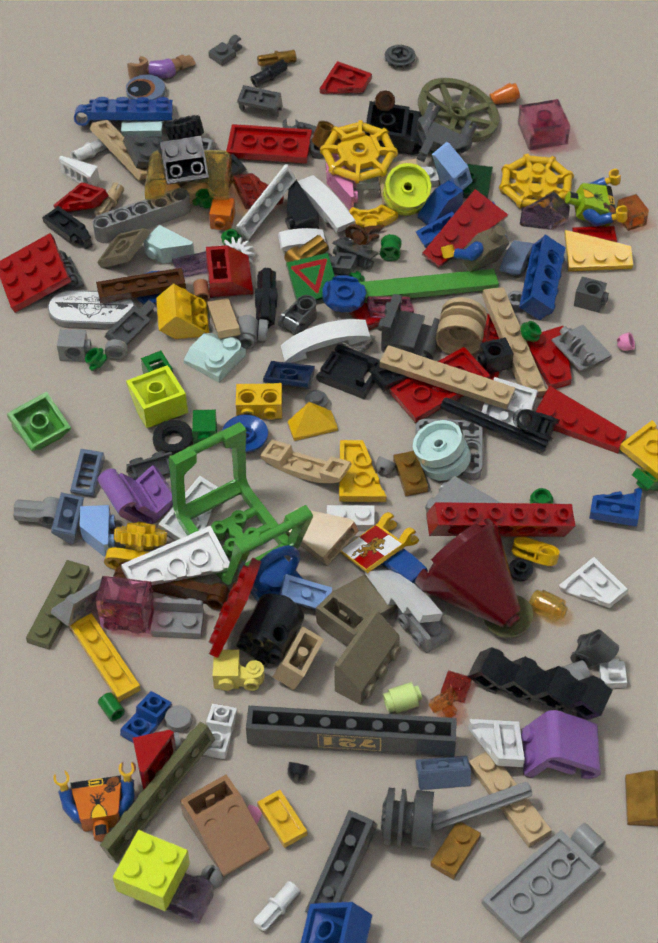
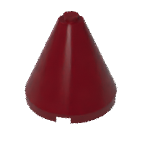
[415,518,521,628]

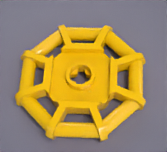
[320,120,398,184]
[499,153,574,211]

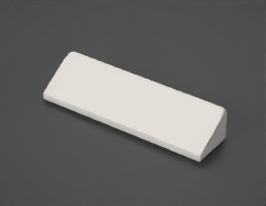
[236,164,296,240]

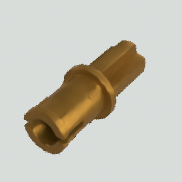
[257,49,297,66]

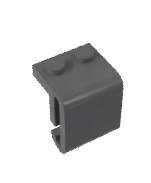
[378,294,439,360]

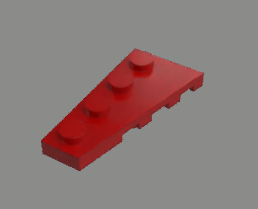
[422,189,508,268]
[536,386,627,454]

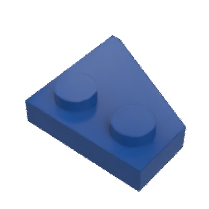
[589,488,642,527]

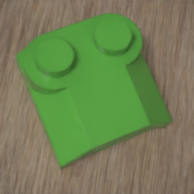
[7,392,71,451]

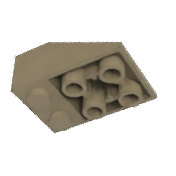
[316,574,398,646]

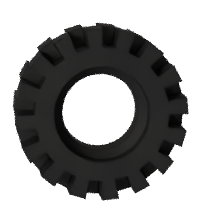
[165,115,204,140]

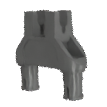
[417,102,478,168]

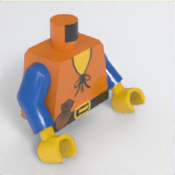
[53,762,136,842]

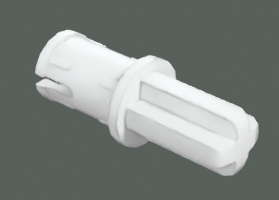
[71,139,107,161]
[253,881,300,931]

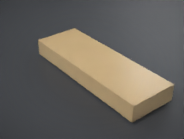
[207,298,240,339]

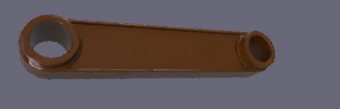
[113,562,230,610]

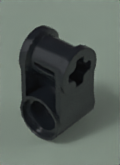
[513,409,560,442]

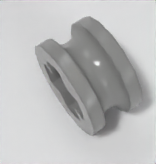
[507,291,523,312]

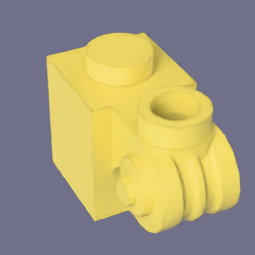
[213,650,265,691]

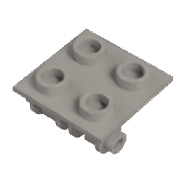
[551,325,611,371]

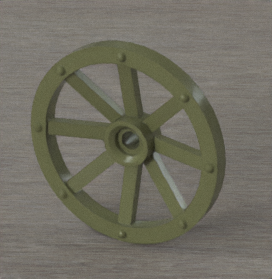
[418,78,499,142]

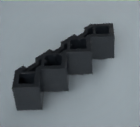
[467,647,613,720]

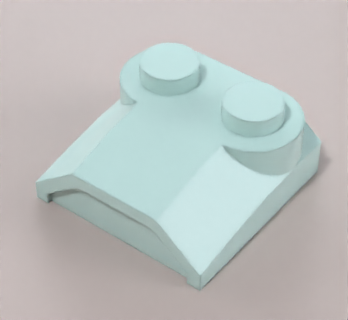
[184,333,246,382]

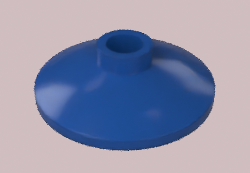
[222,415,268,453]

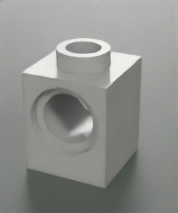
[57,329,92,361]

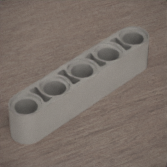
[93,188,191,243]

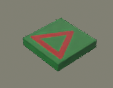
[286,253,335,301]

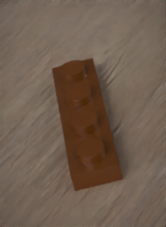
[96,267,186,304]

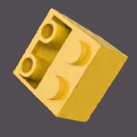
[156,284,209,339]

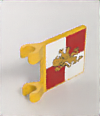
[341,512,419,573]

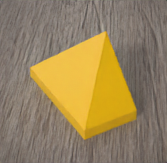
[288,402,338,441]

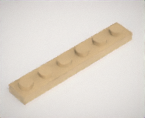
[482,287,547,397]
[380,345,515,410]

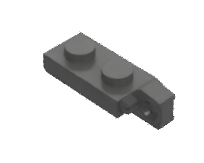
[105,300,156,345]

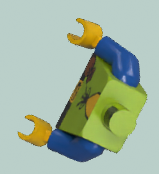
[565,169,628,227]

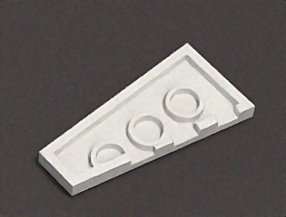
[121,526,230,589]

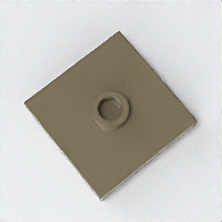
[97,228,150,268]

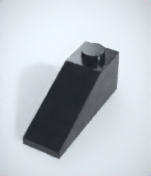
[285,179,319,230]

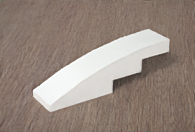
[298,175,355,233]
[365,568,443,623]

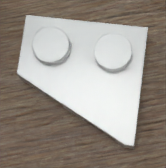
[559,557,628,608]
[468,719,525,767]

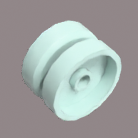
[413,420,471,481]

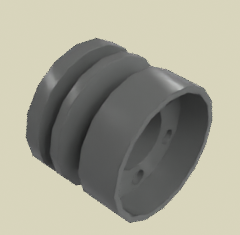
[381,787,434,849]

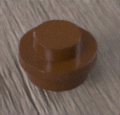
[375,90,395,111]

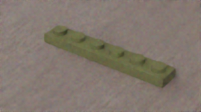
[100,722,215,862]

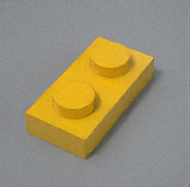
[257,789,307,848]

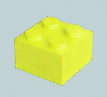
[113,830,190,912]

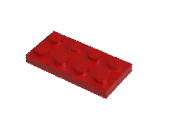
[226,124,312,164]
[390,347,490,423]

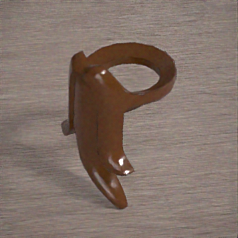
[345,224,384,245]

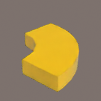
[349,204,398,229]

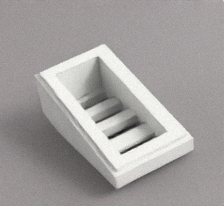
[59,156,100,186]

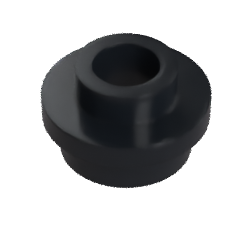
[509,558,533,582]

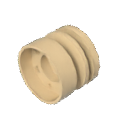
[436,297,487,355]

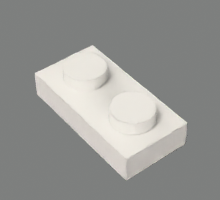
[327,505,374,530]

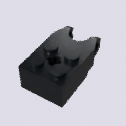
[365,101,432,155]

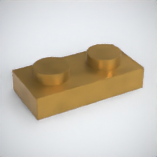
[393,451,428,497]
[430,822,481,880]

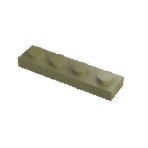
[26,560,90,650]

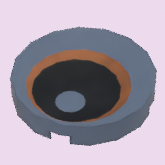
[126,74,165,100]

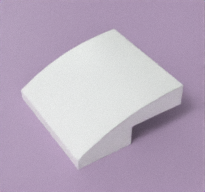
[482,377,539,427]

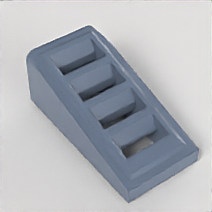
[70,449,105,497]

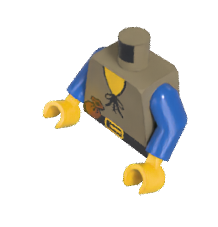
[441,225,509,272]

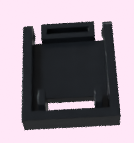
[316,344,381,399]

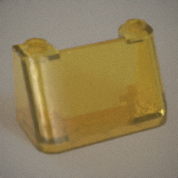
[145,150,233,200]

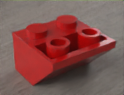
[206,245,253,297]

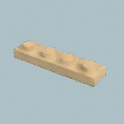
[90,120,156,181]
[469,752,551,847]

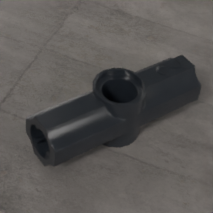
[255,268,277,329]

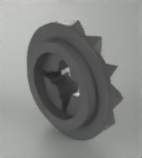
[385,45,416,69]

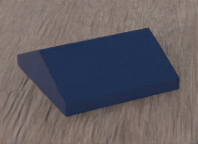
[263,361,315,389]

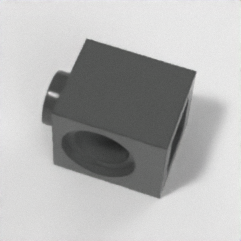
[574,276,609,313]

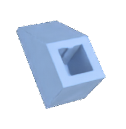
[432,142,472,190]
[80,505,116,557]

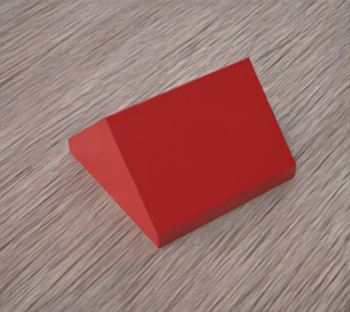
[133,730,176,790]

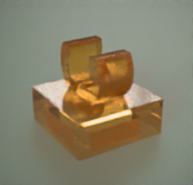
[429,687,457,718]

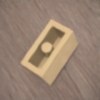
[273,626,324,690]

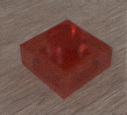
[440,670,472,703]

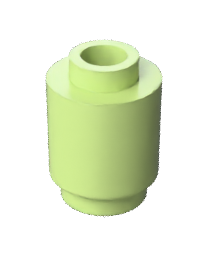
[383,682,422,714]

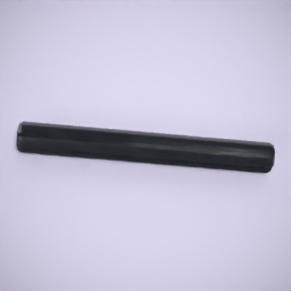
[440,398,548,452]

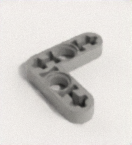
[415,419,482,480]

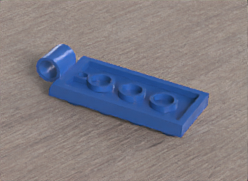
[74,97,173,126]

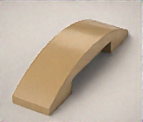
[260,440,352,483]

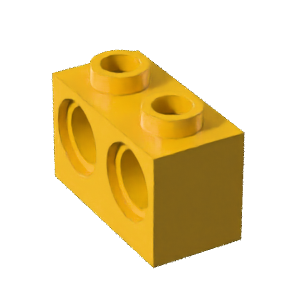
[236,383,282,420]

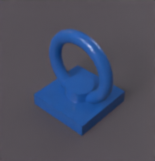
[250,545,303,601]

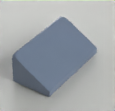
[51,492,84,544]
[415,755,471,790]

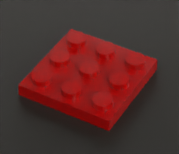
[0,233,71,313]
[208,557,261,658]

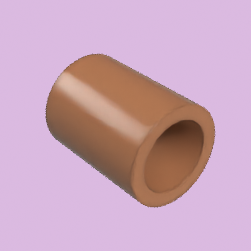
[193,279,210,302]

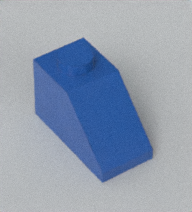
[418,180,463,225]

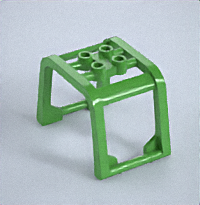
[168,422,313,585]

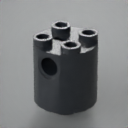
[236,593,304,667]

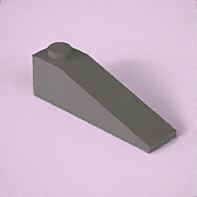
[305,810,378,913]

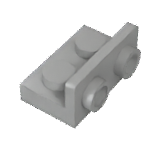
[51,579,107,626]
[151,597,204,639]
[397,607,451,653]

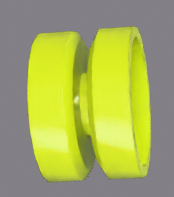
[382,163,432,216]

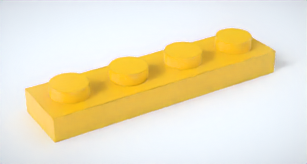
[70,613,141,702]

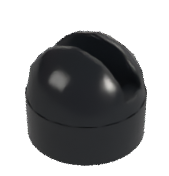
[287,762,309,782]

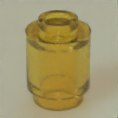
[529,589,568,622]

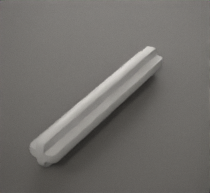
[431,782,533,831]

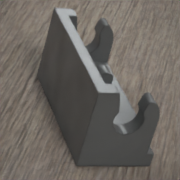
[237,85,283,117]

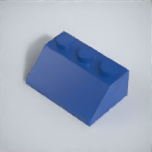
[301,902,372,943]

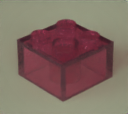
[518,99,570,150]
[95,576,154,634]

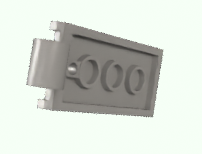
[482,823,606,942]

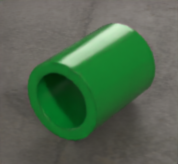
[98,692,125,721]

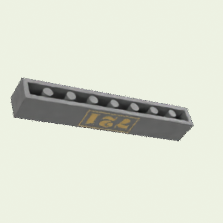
[246,705,457,757]

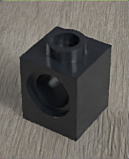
[477,337,514,374]

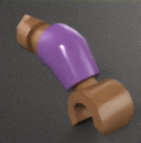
[127,54,196,79]

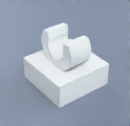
[598,659,627,688]

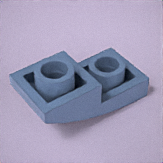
[500,240,534,275]

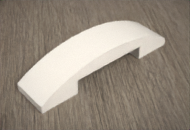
[281,319,371,363]

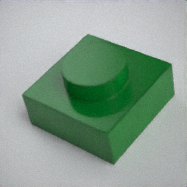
[632,468,658,491]

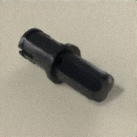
[250,60,288,87]

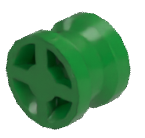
[380,234,402,261]

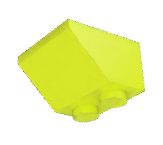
[126,365,188,428]

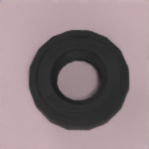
[152,419,193,455]

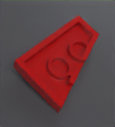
[526,325,572,389]

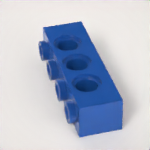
[519,234,566,320]

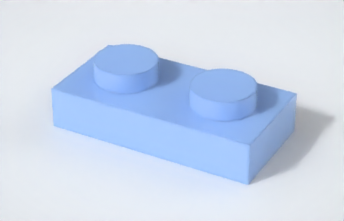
[279,574,332,610]

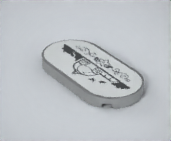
[48,290,135,329]

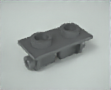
[332,237,379,269]
[126,451,172,480]

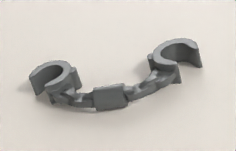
[283,119,324,159]

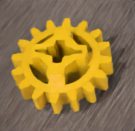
[114,522,167,551]

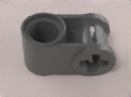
[278,295,317,335]
[570,629,619,668]

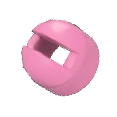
[617,332,635,351]

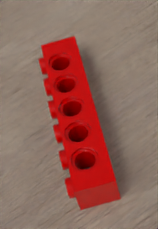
[426,502,575,537]

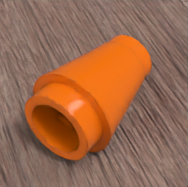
[489,83,520,105]

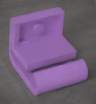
[97,465,173,524]
[521,710,601,779]

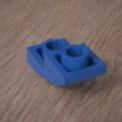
[381,548,428,583]
[120,691,172,742]

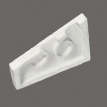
[158,476,218,540]

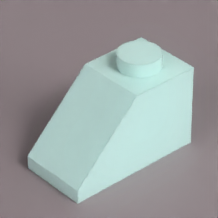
[144,225,194,263]

